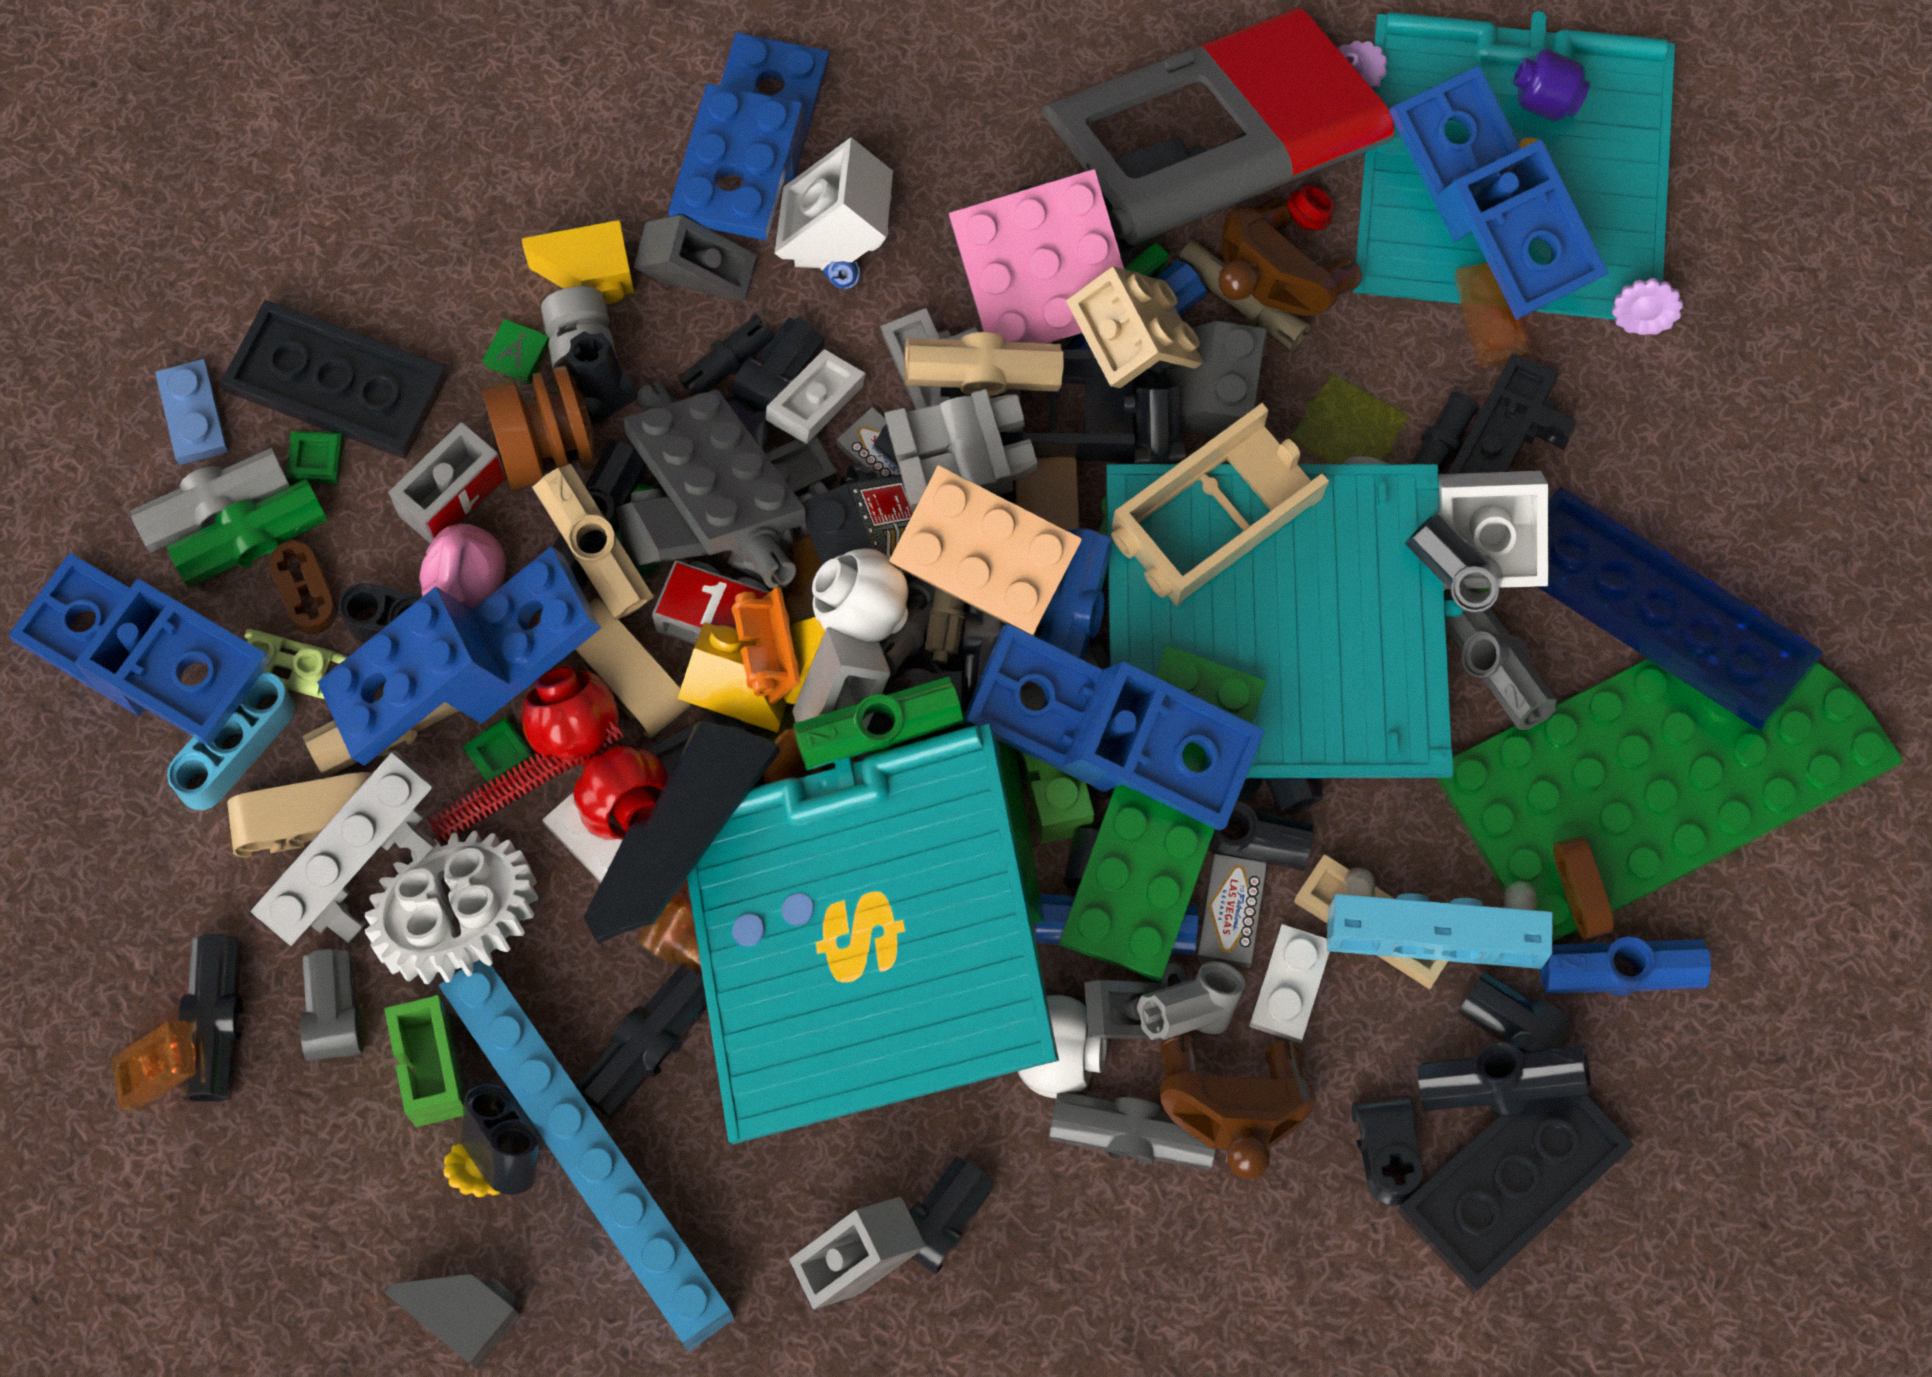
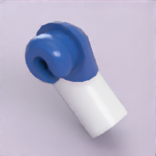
[794,260,860,289]

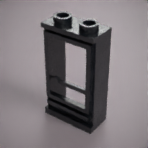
[940,349,1135,464]

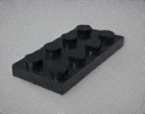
[220,300,448,459]
[1397,1095,1634,1294]

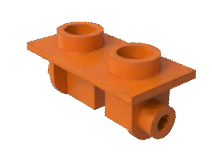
[732,587,800,704]

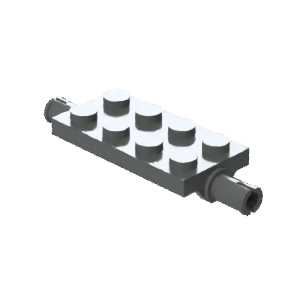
[624,382,806,588]

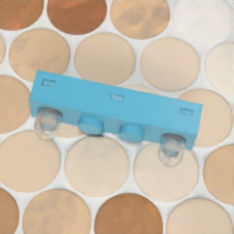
[1326,867,1552,969]

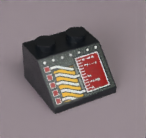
[801,474,918,584]

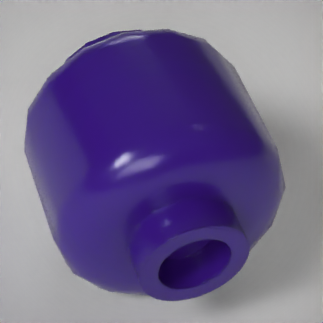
[1512,49,1590,122]

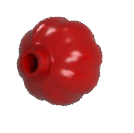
[521,666,619,766]
[573,745,668,840]

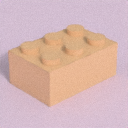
[889,465,1082,635]

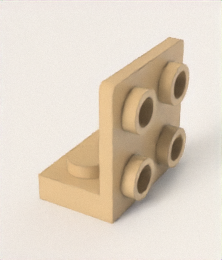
[1066,266,1204,388]

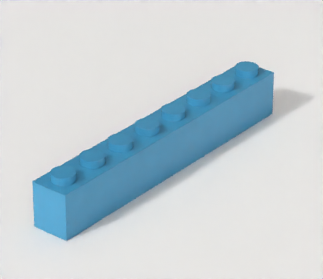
[438,960,734,1352]

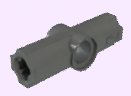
[1444,588,1558,730]
[1049,1092,1216,1171]

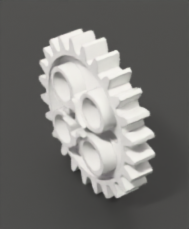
[365,831,538,984]

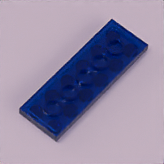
[1536,487,1823,731]

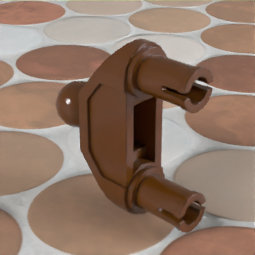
[1218,198,1362,316]
[1160,1034,1316,1180]

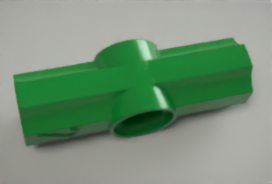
[166,479,328,588]
[793,677,963,770]

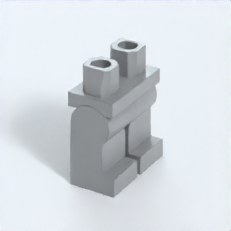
[884,389,1038,515]

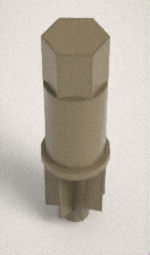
[925,587,965,664]

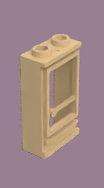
[1111,403,1329,607]

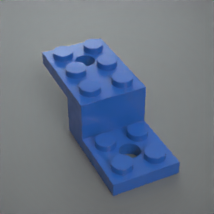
[668,32,829,241]
[1389,66,1609,320]
[317,546,601,766]
[8,553,271,746]
[962,624,1265,830]

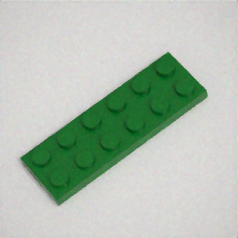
[1058,645,1267,982]

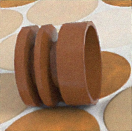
[481,365,595,492]

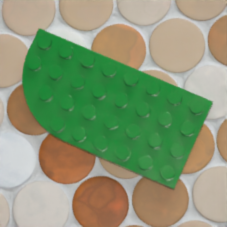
[1436,638,1903,945]

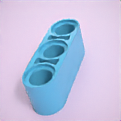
[167,672,295,810]

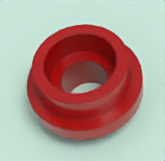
[1287,185,1335,231]

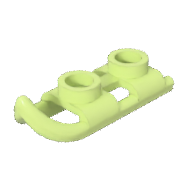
[245,628,347,699]

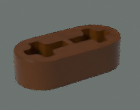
[269,541,337,634]
[1553,836,1614,939]

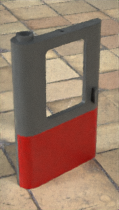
[1041,7,1394,246]

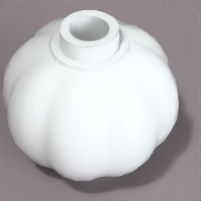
[812,548,908,642]
[1018,995,1107,1098]

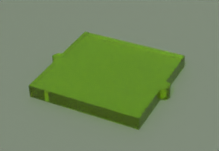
[1290,374,1408,464]

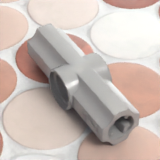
[130,448,290,553]

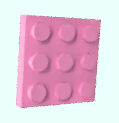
[949,169,1124,344]

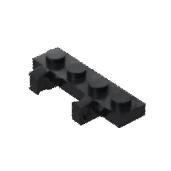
[1447,353,1576,474]

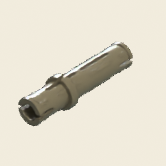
[1177,240,1311,351]

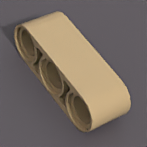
[575,598,690,739]
[227,772,373,858]

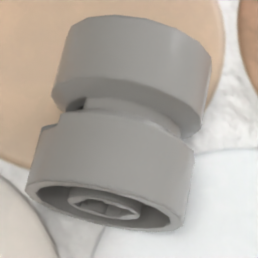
[541,286,617,379]

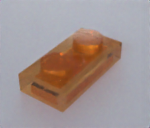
[1454,263,1529,367]
[111,1021,196,1110]

